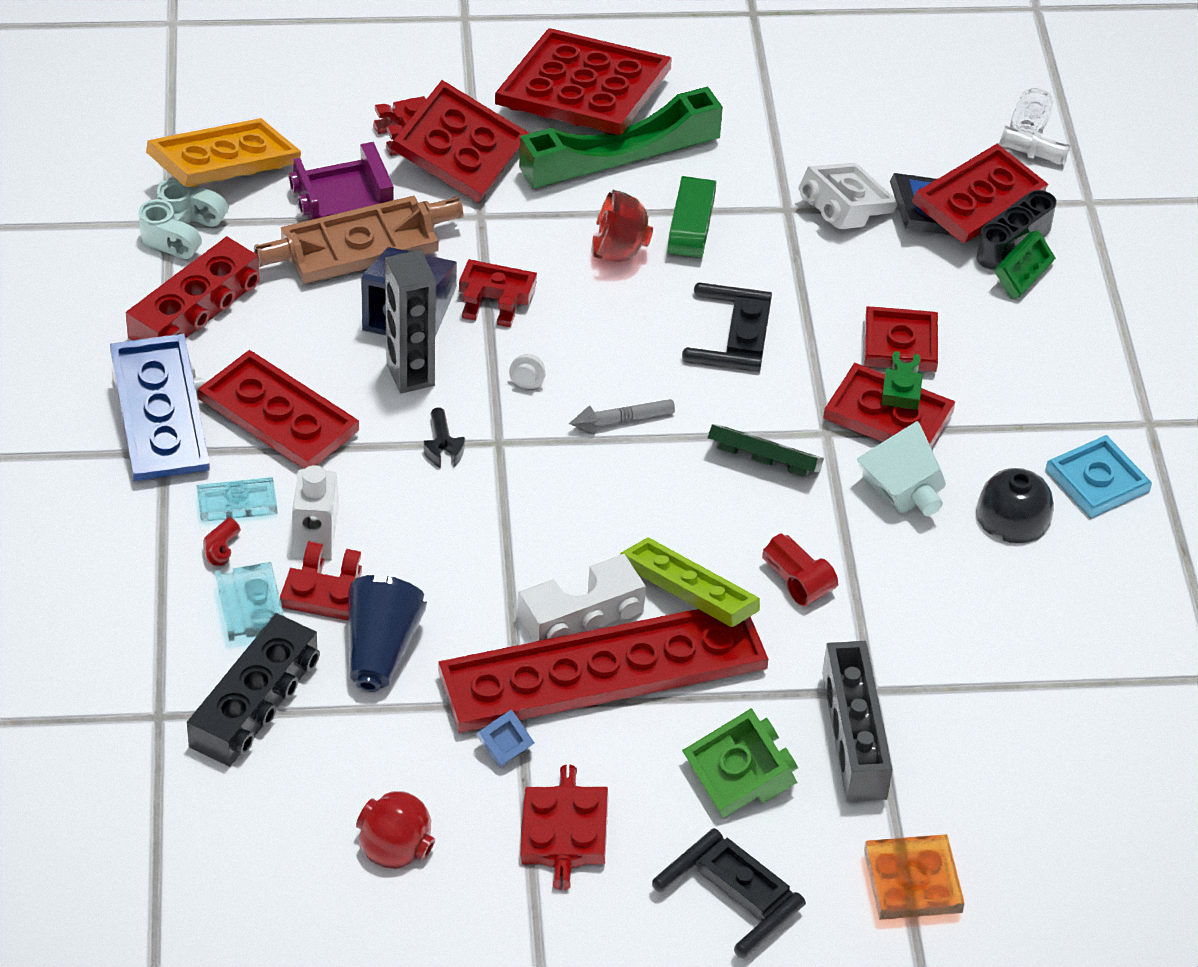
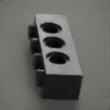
[186,613,320,767]

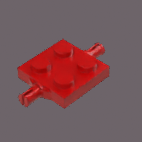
[520,764,609,890]

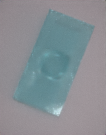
[196,477,278,522]

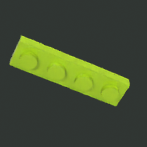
[620,537,760,627]

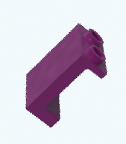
[289,141,394,220]

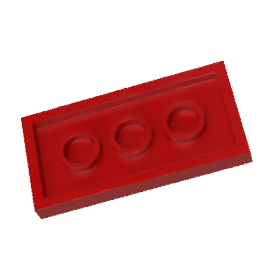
[912,143,1049,244]
[198,349,359,469]

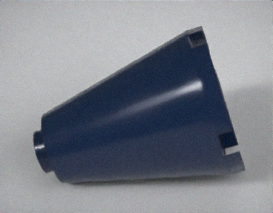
[348,575,427,692]

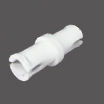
[999,125,1071,165]

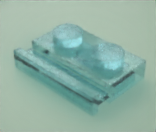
[215,562,284,641]

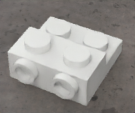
[798,162,897,230]

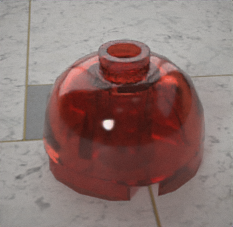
[591,189,653,262]

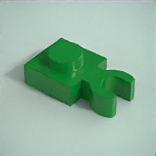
[881,351,923,410]

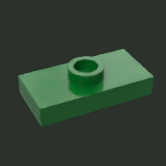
[994,230,1056,299]

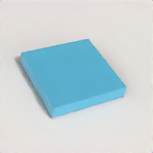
[1045,435,1152,519]

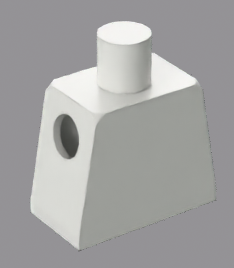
[292,465,339,560]

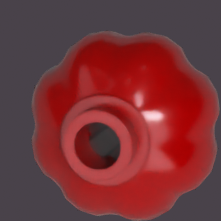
[356,791,436,869]

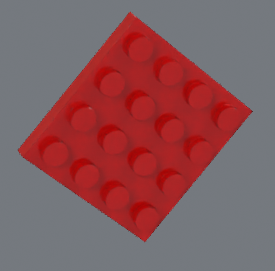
[495,28,672,135]

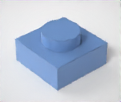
[476,709,535,768]

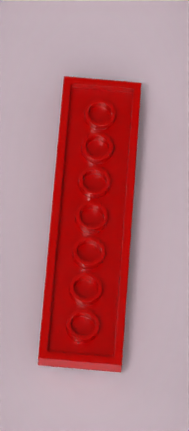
[438,609,769,733]

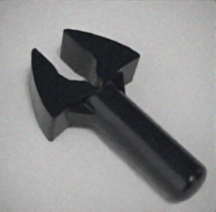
[424,407,465,468]

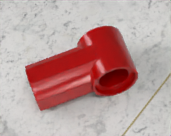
[762,533,839,606]

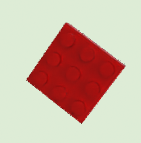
[390,80,529,203]

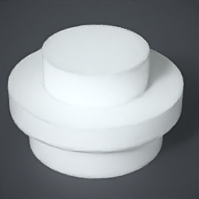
[509,353,546,390]

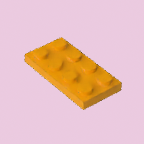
[146,118,301,187]

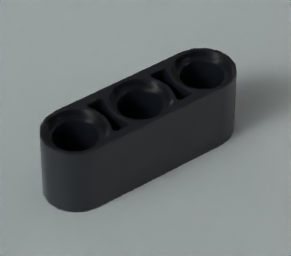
[976,190,1057,270]

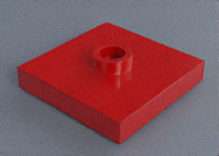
[864,306,938,372]

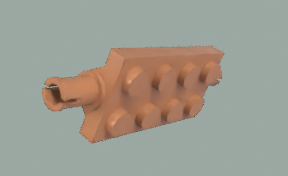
[254,195,464,284]

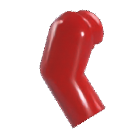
[203,517,241,566]

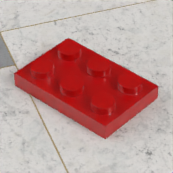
[823,362,956,448]

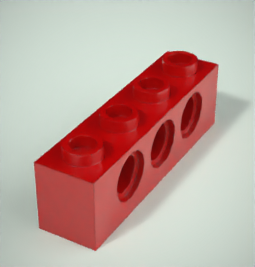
[125,236,260,340]

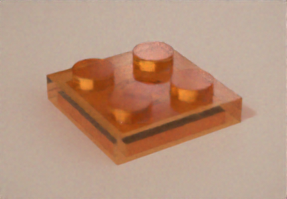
[864,834,965,920]

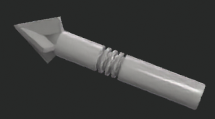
[568,399,675,434]

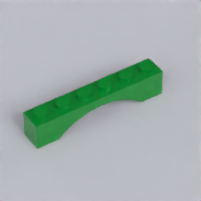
[519,86,723,189]

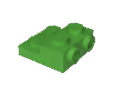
[682,708,799,818]

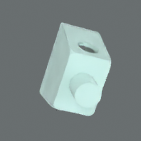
[856,421,946,516]

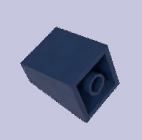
[361,247,457,337]

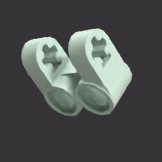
[138,178,229,259]

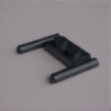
[682,282,772,371]
[652,828,806,959]

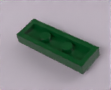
[707,424,824,477]

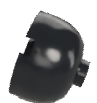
[976,468,1054,543]

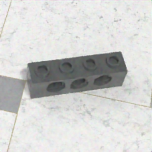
[385,249,436,394]
[822,641,893,802]

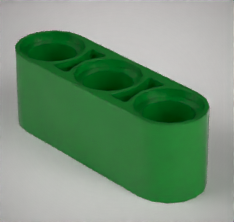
[667,176,717,259]

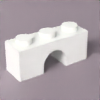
[517,554,646,642]

